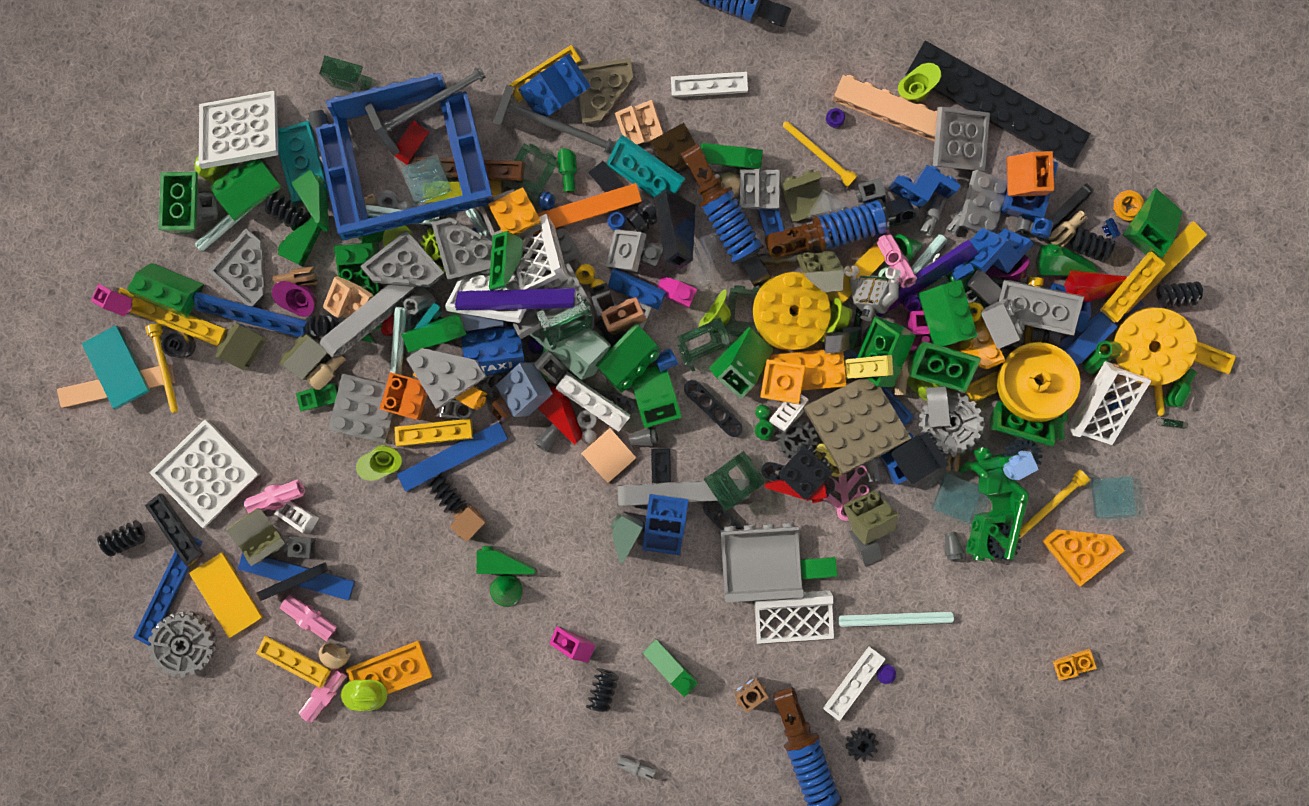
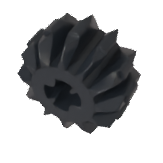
[305,315,339,336]
[845,727,879,762]

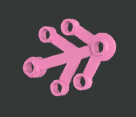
[823,465,869,521]

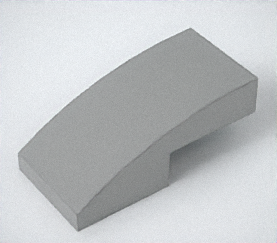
[926,387,950,427]

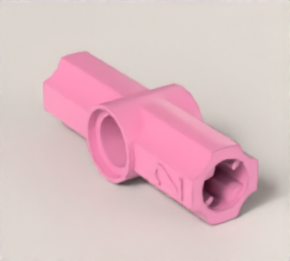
[877,234,917,288]
[244,479,305,514]
[280,594,338,642]
[299,668,348,723]

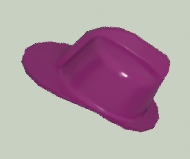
[984,255,1030,282]
[272,281,317,317]

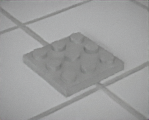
[933,107,990,171]
[328,374,393,443]

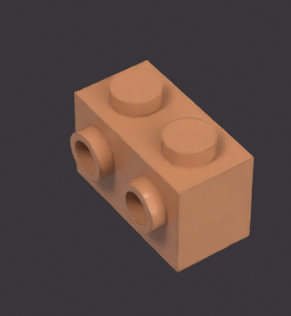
[601,297,647,336]

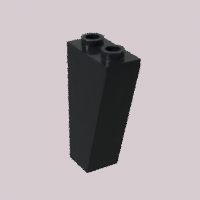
[654,189,696,269]

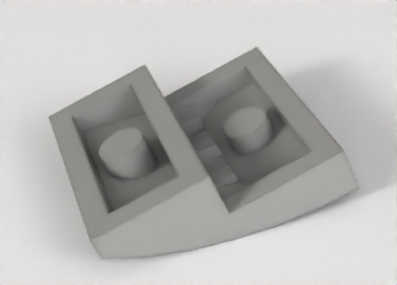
[740,169,781,210]

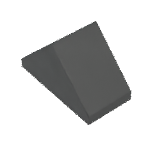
[534,350,569,384]
[849,530,883,566]

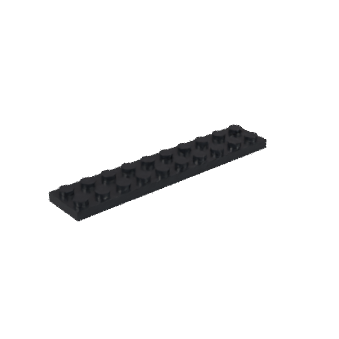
[905,40,1091,168]

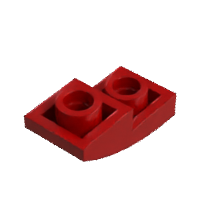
[391,121,430,165]

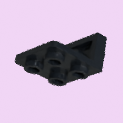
[891,431,949,484]
[779,443,833,499]

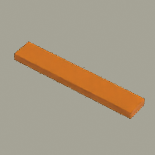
[533,183,642,236]

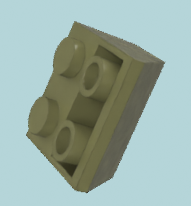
[797,251,844,292]
[215,323,268,370]
[279,334,330,380]
[844,490,899,545]

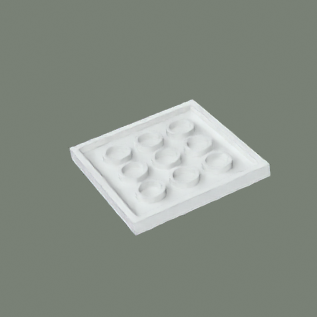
[199,91,278,169]
[445,257,545,323]
[150,419,260,528]

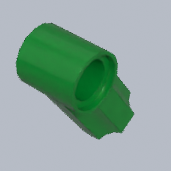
[1082,341,1122,375]

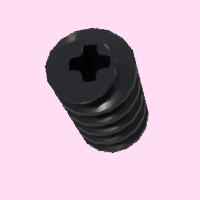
[265,192,310,231]
[1070,227,1116,262]
[1156,281,1203,309]
[425,472,467,514]
[97,520,145,557]
[586,668,619,712]

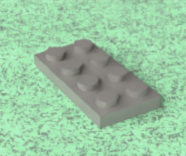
[999,280,1084,336]

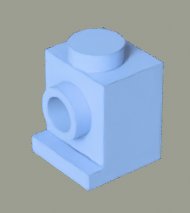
[1003,451,1039,480]

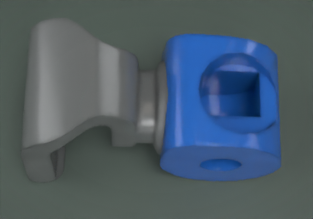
[1015,216,1054,238]

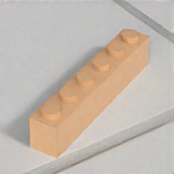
[832,75,937,142]

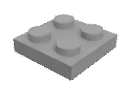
[606,230,647,272]

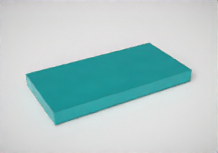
[278,121,329,204]
[606,135,685,198]
[81,325,150,410]

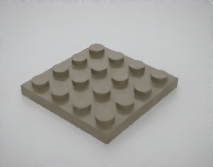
[804,377,911,475]

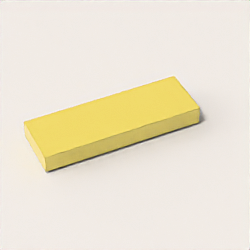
[844,355,893,379]

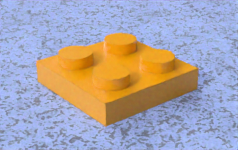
[488,187,541,235]
[760,359,806,404]

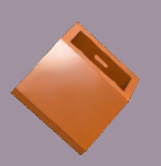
[1006,151,1054,196]
[379,372,428,420]

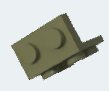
[781,170,828,222]
[227,508,285,566]

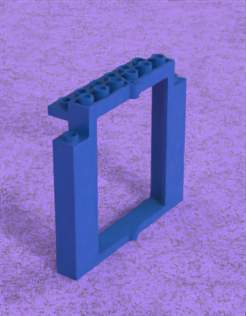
[316,73,494,241]

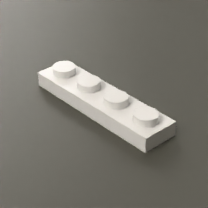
[671,72,748,98]
[556,371,630,432]
[823,647,885,721]

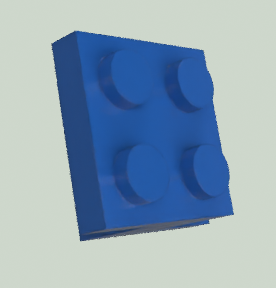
[518,53,591,117]
[888,165,961,208]
[965,228,1034,273]
[642,494,688,555]

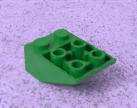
[1123,188,1183,258]
[334,241,381,297]
[709,327,774,399]
[632,365,682,428]

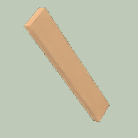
[57,364,175,408]

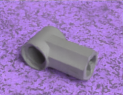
[403,287,438,315]

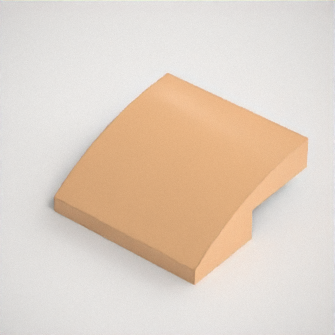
[615,100,664,146]
[323,276,374,318]
[581,428,637,483]

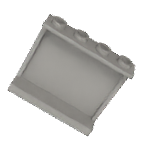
[720,522,804,602]

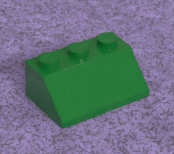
[210,158,281,221]
[158,172,198,234]
[127,263,204,318]
[918,280,978,347]
[857,317,916,387]
[596,324,661,393]
[907,341,981,392]
[989,401,1055,446]

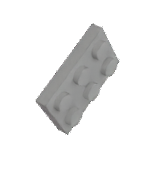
[959,170,1007,233]

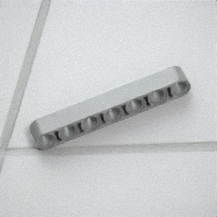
[320,284,423,359]
[617,478,750,506]

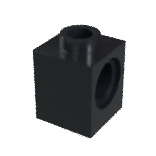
[589,283,614,316]

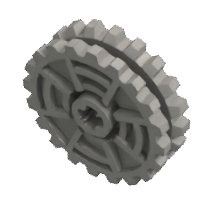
[918,392,984,457]
[147,611,217,677]

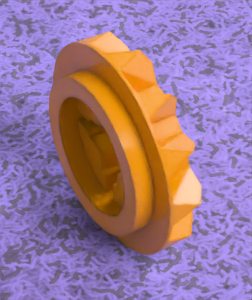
[1113,190,1144,221]

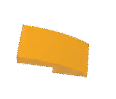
[1053,649,1097,681]

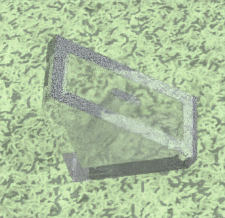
[807,189,848,219]

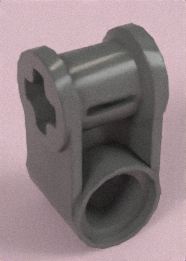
[436,399,475,419]

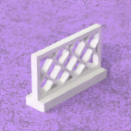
[516,214,569,290]
[1068,361,1151,445]
[754,590,834,644]

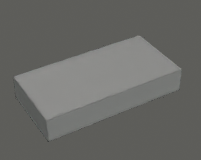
[966,269,1002,306]

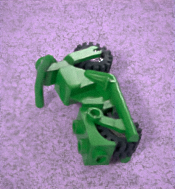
[958,439,1043,561]

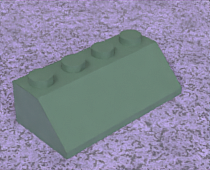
[530,312,611,380]
[610,511,643,563]

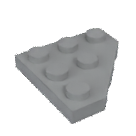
[431,217,492,280]
[208,228,265,307]
[360,230,444,287]
[406,348,487,409]

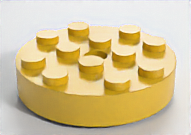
[753,272,831,351]
[1113,307,1197,385]
[997,342,1080,422]

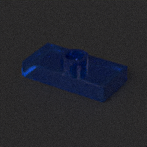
[1102,218,1120,239]

